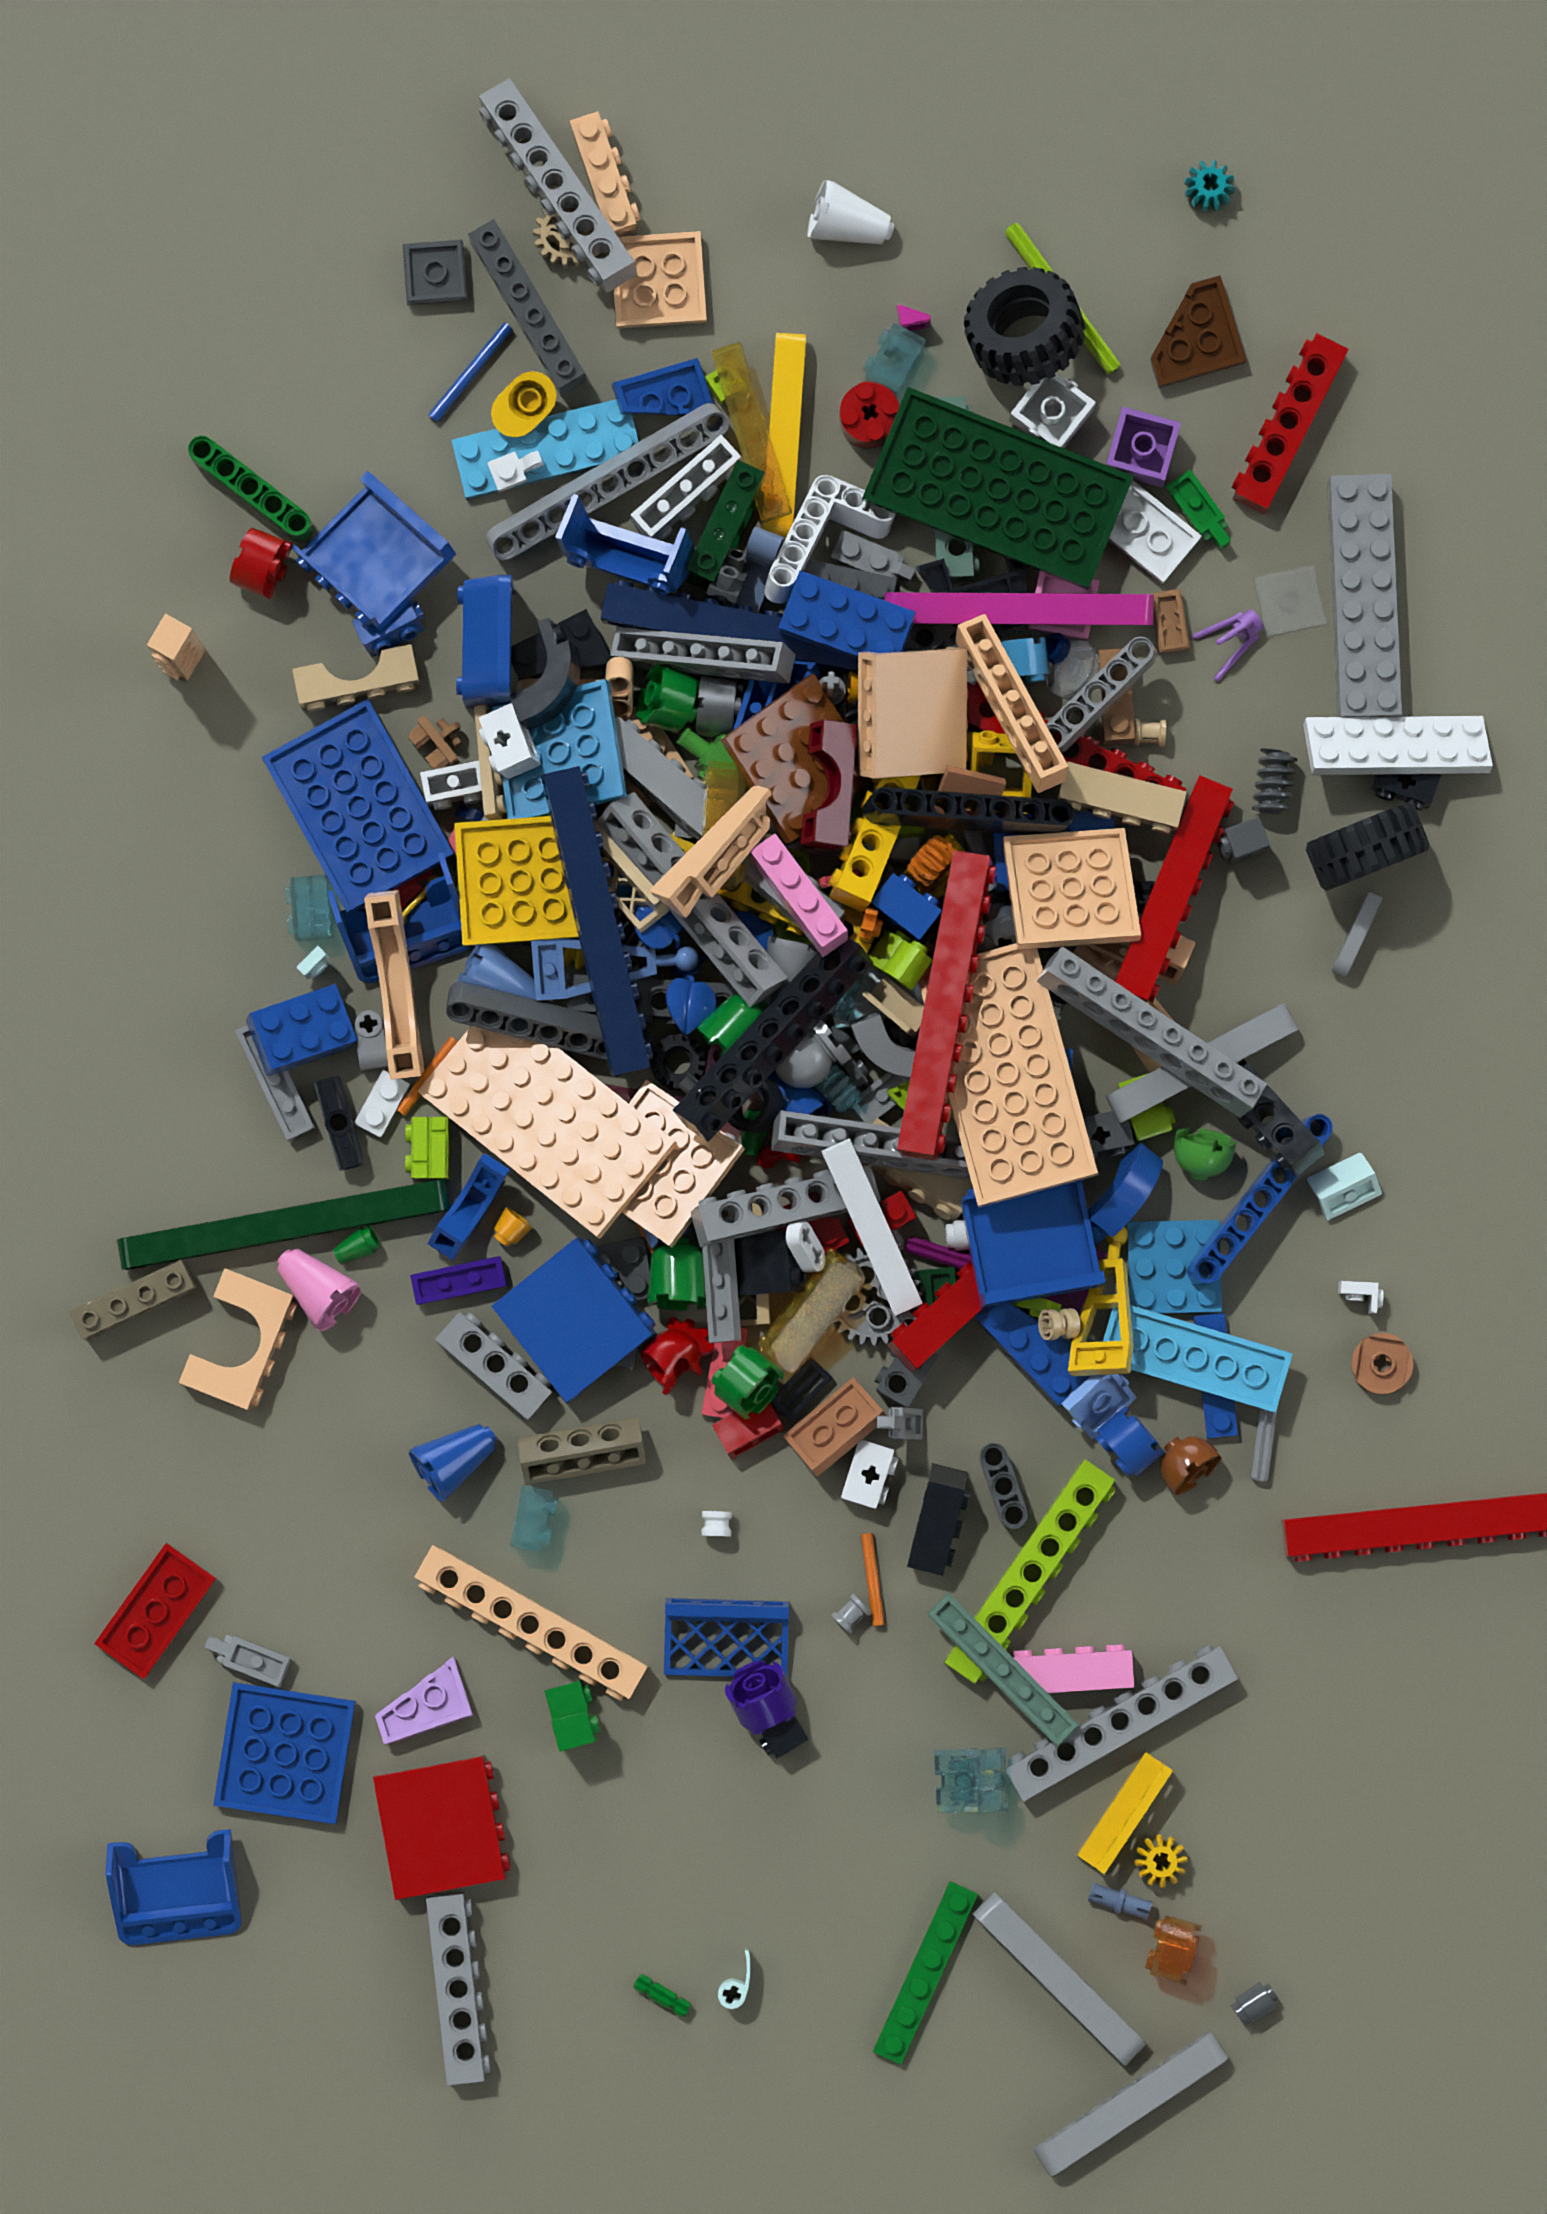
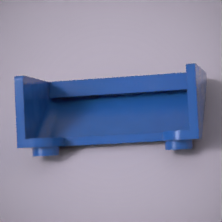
[105,1829,241,1945]

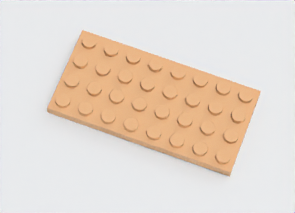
[918,943,1099,1208]
[417,1026,678,1239]

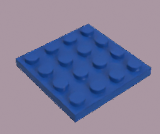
[213,1682,356,1824]

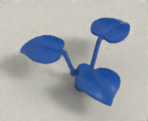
[634,905,773,1035]

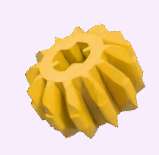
[1134,1834,1188,1888]

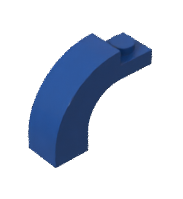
[1088,1143,1163,1246]
[427,1153,510,1261]

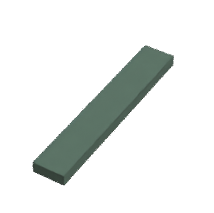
[927,1592,1080,1747]

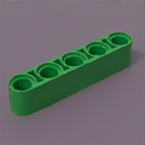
[188,435,313,541]

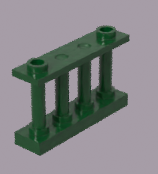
[686,460,765,591]

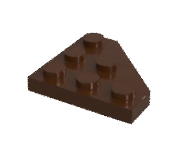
[1150,275,1246,388]

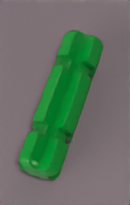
[633,1974,691,2017]

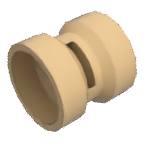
[1038,1308,1080,1340]

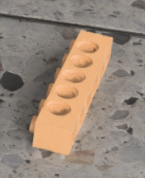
[955,614,1069,793]

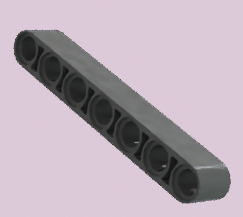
[446,982,653,1062]

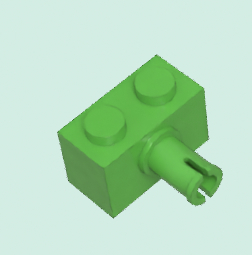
[677,728,738,785]

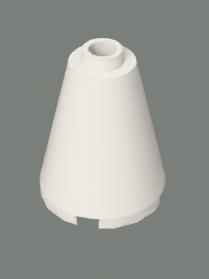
[807,180,894,245]

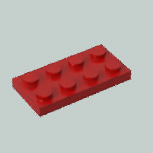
[94,1543,217,1679]

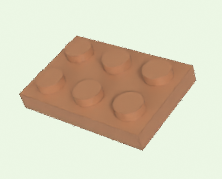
[783,1377,887,1477]

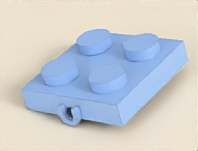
[1062,1374,1137,1440]

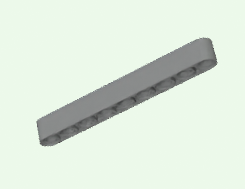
[486,403,729,560]

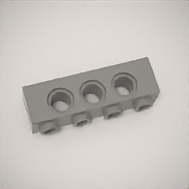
[435,1312,553,1421]

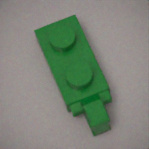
[1165,469,1231,551]

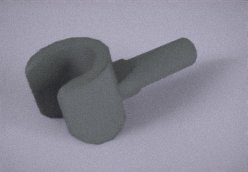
[677,1072,699,1094]

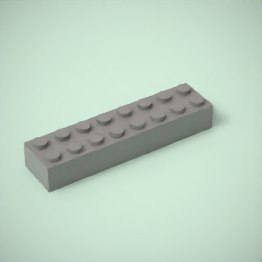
[1327,474,1402,717]

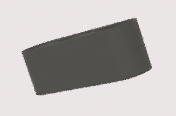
[979,1443,1028,1529]

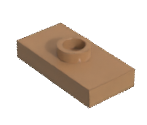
[1151,589,1190,654]

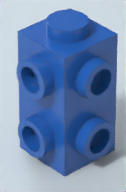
[352,601,425,658]

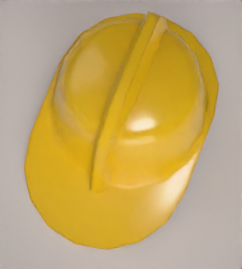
[491,371,557,438]

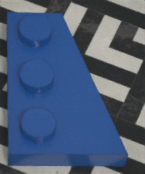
[611,358,717,417]

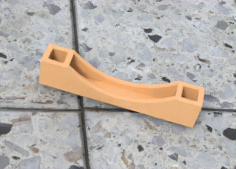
[364,890,425,1080]

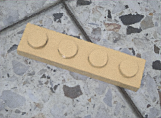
[474,704,507,820]

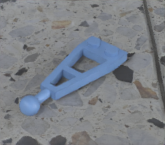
[531,938,699,1001]

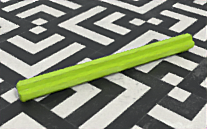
[1005,223,1120,375]

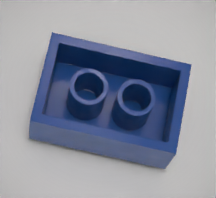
[870,873,942,944]
[246,984,357,1077]

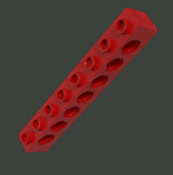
[967,681,1187,791]

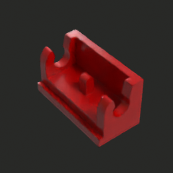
[712,1403,784,1460]

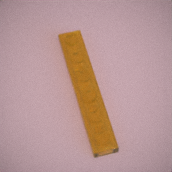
[711,341,792,523]

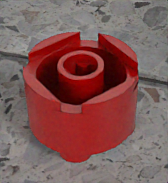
[839,381,900,449]
[229,528,293,599]

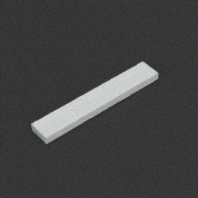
[821,1138,923,1316]

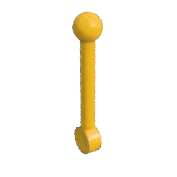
[402,875,439,924]

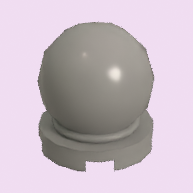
[775,1019,851,1088]

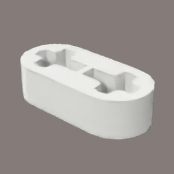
[786,1222,825,1272]

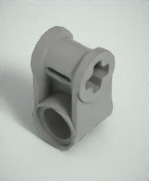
[355,1010,388,1071]

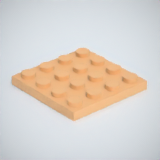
[1002,828,1141,950]
[622,1079,745,1248]

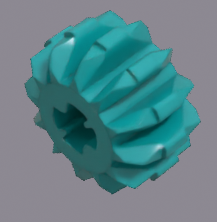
[1184,160,1235,212]

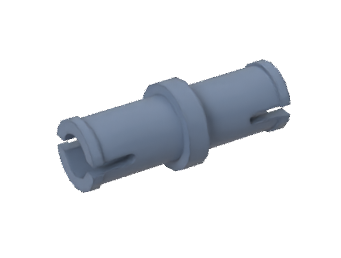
[1088,1882,1153,1920]

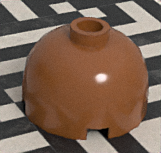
[1160,1436,1222,1496]

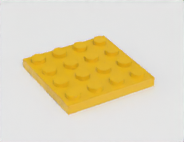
[454,816,579,946]

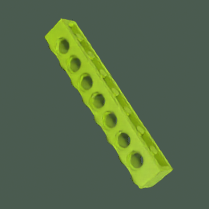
[944,1459,1116,1684]

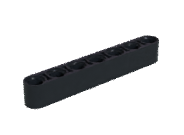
[863,787,1075,835]

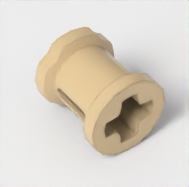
[1133,718,1166,747]

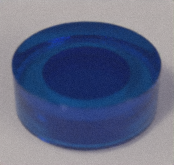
[1045,632,1071,664]

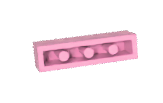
[750,834,848,957]
[1013,1644,1134,1693]

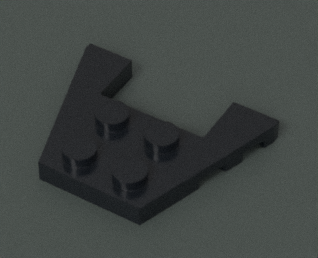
[916,557,1029,638]

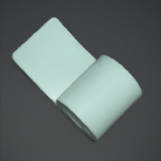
[718,1948,751,2009]

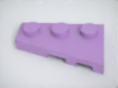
[375,1656,473,1746]

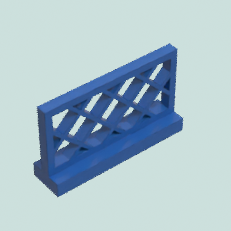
[664,1598,789,1678]

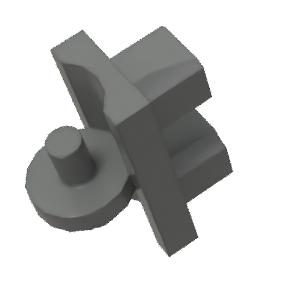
[707,548,751,604]

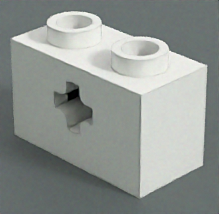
[479,703,541,780]
[841,1440,898,1509]

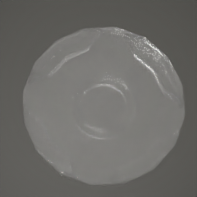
[1046,640,1100,700]

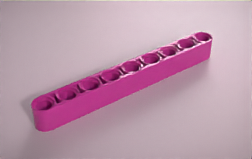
[884,592,1154,625]

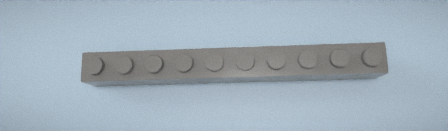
[615,716,845,931]

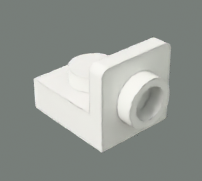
[1338,1281,1383,1314]

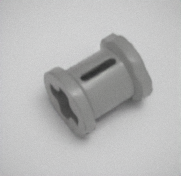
[831,1594,872,1634]

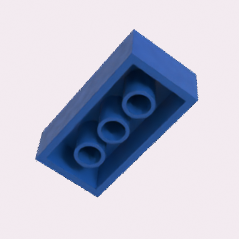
[778,570,916,661]

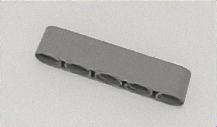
[1046,636,1157,753]

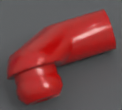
[758,1144,802,1169]

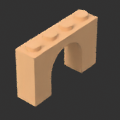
[179,1268,298,1410]

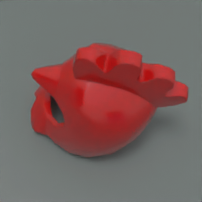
[640,1317,714,1396]

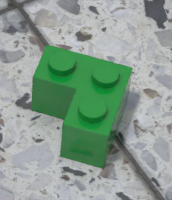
[544,1680,601,1752]

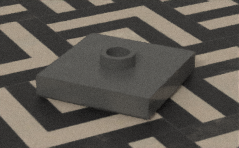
[403,239,467,306]

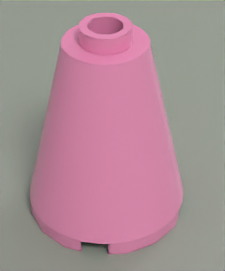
[277,1248,361,1331]

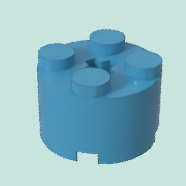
[1001,637,1049,684]

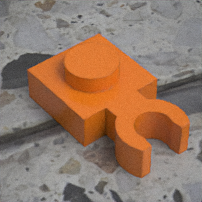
[859,907,883,944]

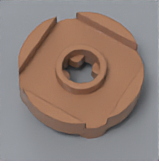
[1351,1333,1413,1395]

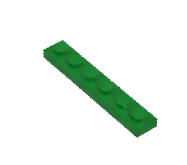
[872,1881,978,2065]

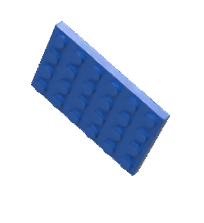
[262,699,455,914]

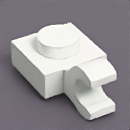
[487,450,544,493]

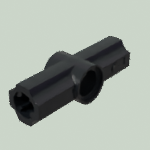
[314,1075,365,1171]

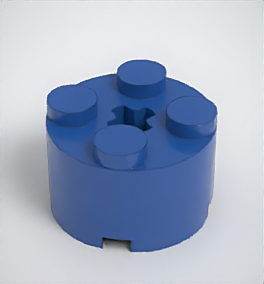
[1095,1406,1165,1476]

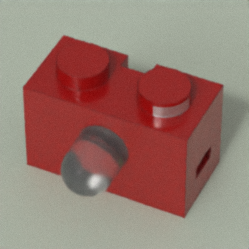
[848,1190,916,1251]

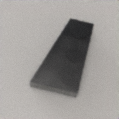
[511,609,612,681]
[907,1463,970,1576]

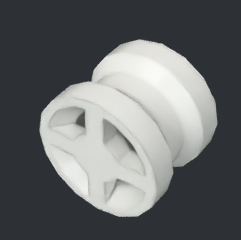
[701,1511,732,1537]

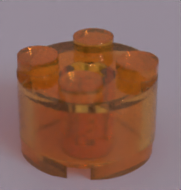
[1145,1915,1202,1985]

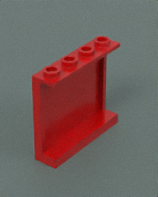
[373,1755,511,1900]

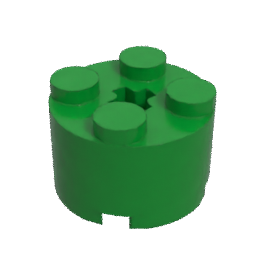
[636,664,700,734]
[711,1345,784,1419]

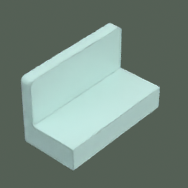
[1307,1153,1382,1221]

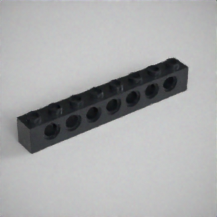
[672,937,874,1142]

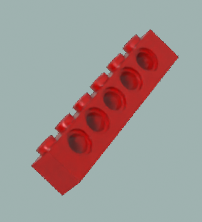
[1231,333,1349,515]

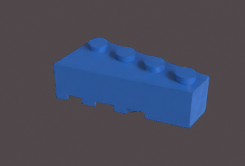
[974,1303,1091,1407]

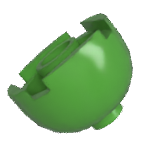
[1174,1128,1237,1181]

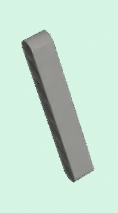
[1105,1002,1299,1124]
[973,1892,1147,2066]
[1033,2031,1229,2177]

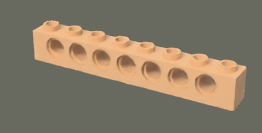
[415,1545,648,1701]

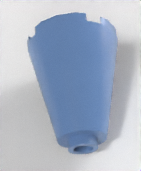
[456,944,540,1001]

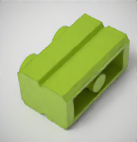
[405,1117,450,1180]

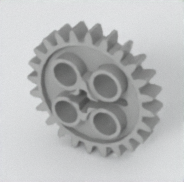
[823,1248,924,1346]

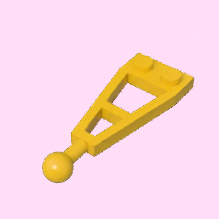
[1068,1226,1134,1376]

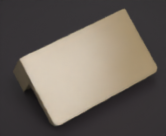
[862,975,924,1039]

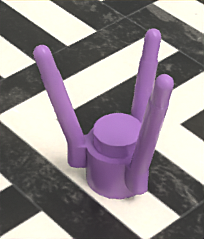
[1192,609,1264,682]

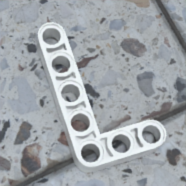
[764,475,895,603]

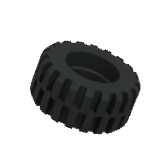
[964,267,1085,386]
[1306,802,1429,891]

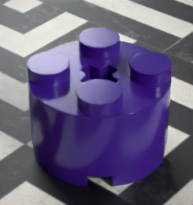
[725,1660,796,1735]

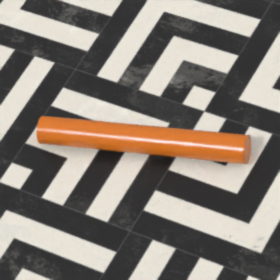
[396,1036,458,1116]
[861,1533,885,1626]

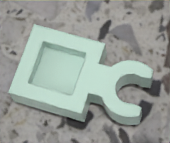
[296,946,329,979]

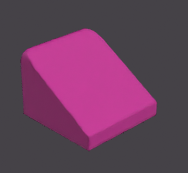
[896,304,931,333]

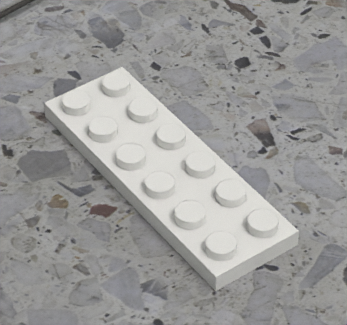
[1303,716,1493,775]

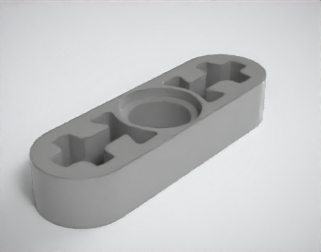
[1331,891,1383,977]

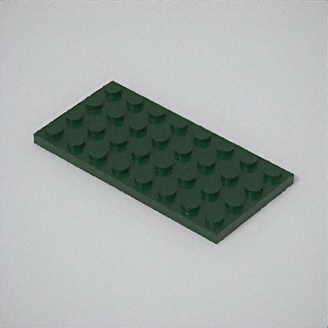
[862,387,1134,590]

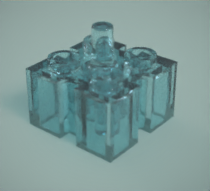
[934,1748,1008,1813]

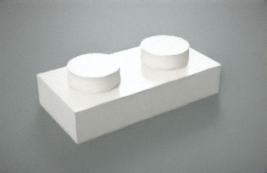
[354,1070,410,1138]

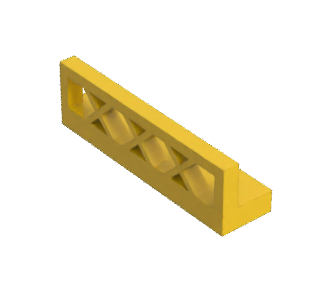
[1077,1752,1173,1874]

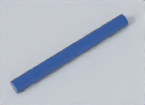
[428,322,513,423]

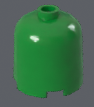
[696,994,769,1057]
[647,1237,706,1311]

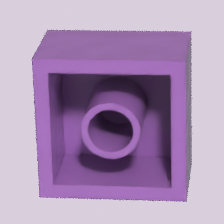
[1106,407,1181,488]

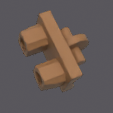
[408,715,462,770]

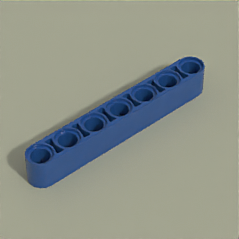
[1187,1114,1333,1285]

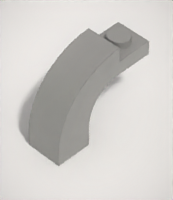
[849,1011,916,1077]

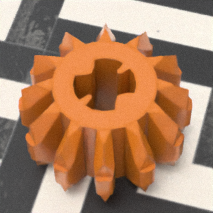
[907,835,957,888]

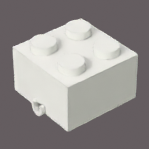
[1009,373,1096,448]

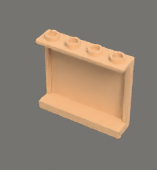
[858,647,969,779]

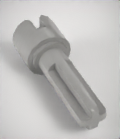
[819,671,846,708]

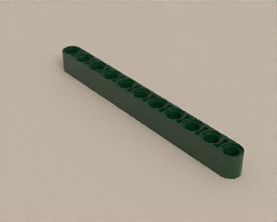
[117,1179,450,1270]

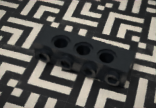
[1236,1059,1325,1177]

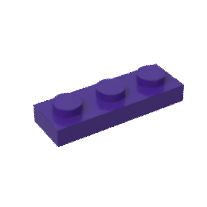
[410,1256,507,1305]

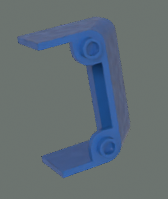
[555,494,695,595]
[456,575,516,709]
[327,852,470,983]

